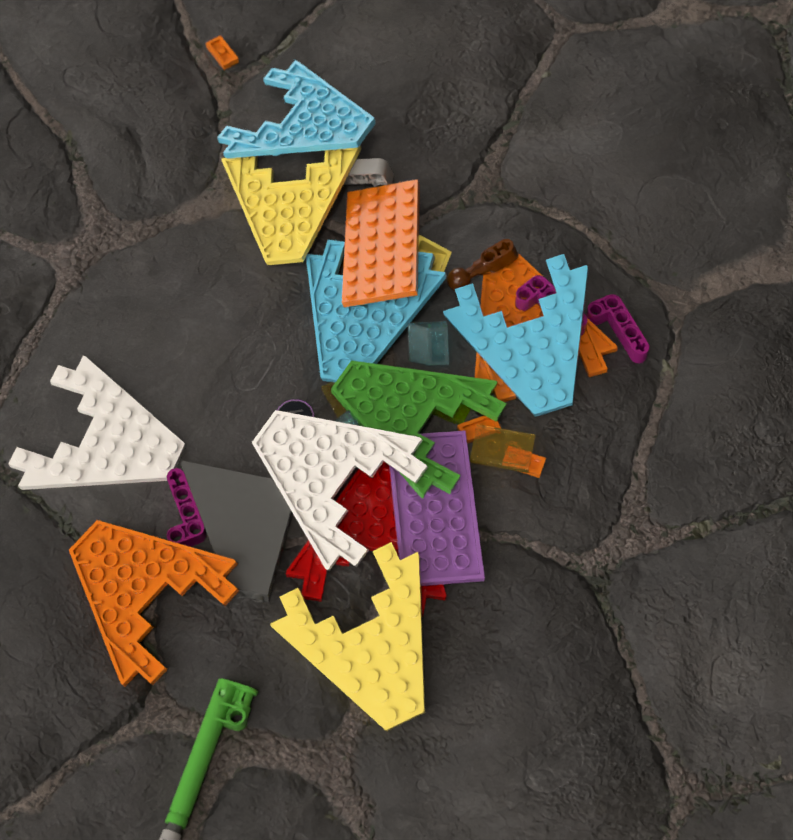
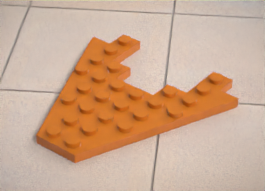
[474,254,618,402]
[69,520,239,687]

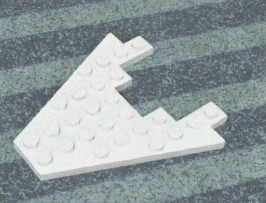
[8,356,186,490]
[252,410,428,571]

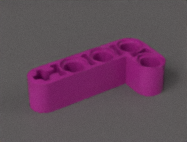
[515,275,588,335]
[586,294,649,363]
[167,468,206,547]

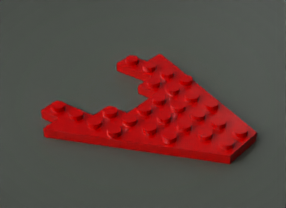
[286,462,446,617]

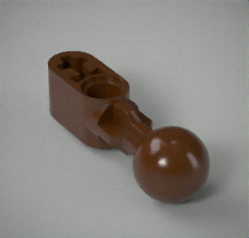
[447,239,518,291]

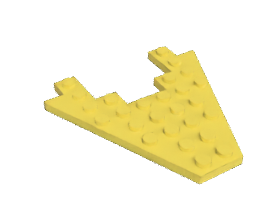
[222,146,361,265]
[270,543,425,731]

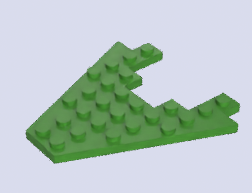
[331,361,507,498]

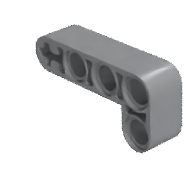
[343,158,394,187]

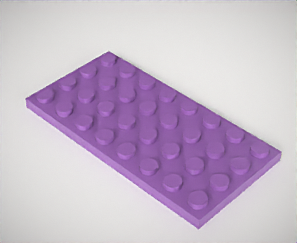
[389,431,485,586]

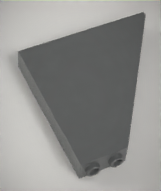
[181,461,293,603]

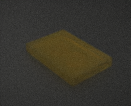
[470,424,535,473]

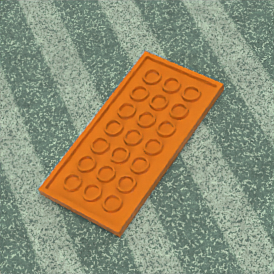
[342,179,420,307]

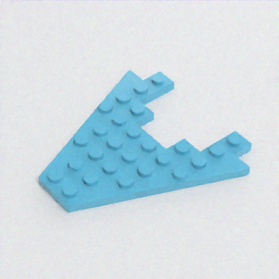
[217,60,376,158]
[306,240,447,383]
[443,254,588,417]

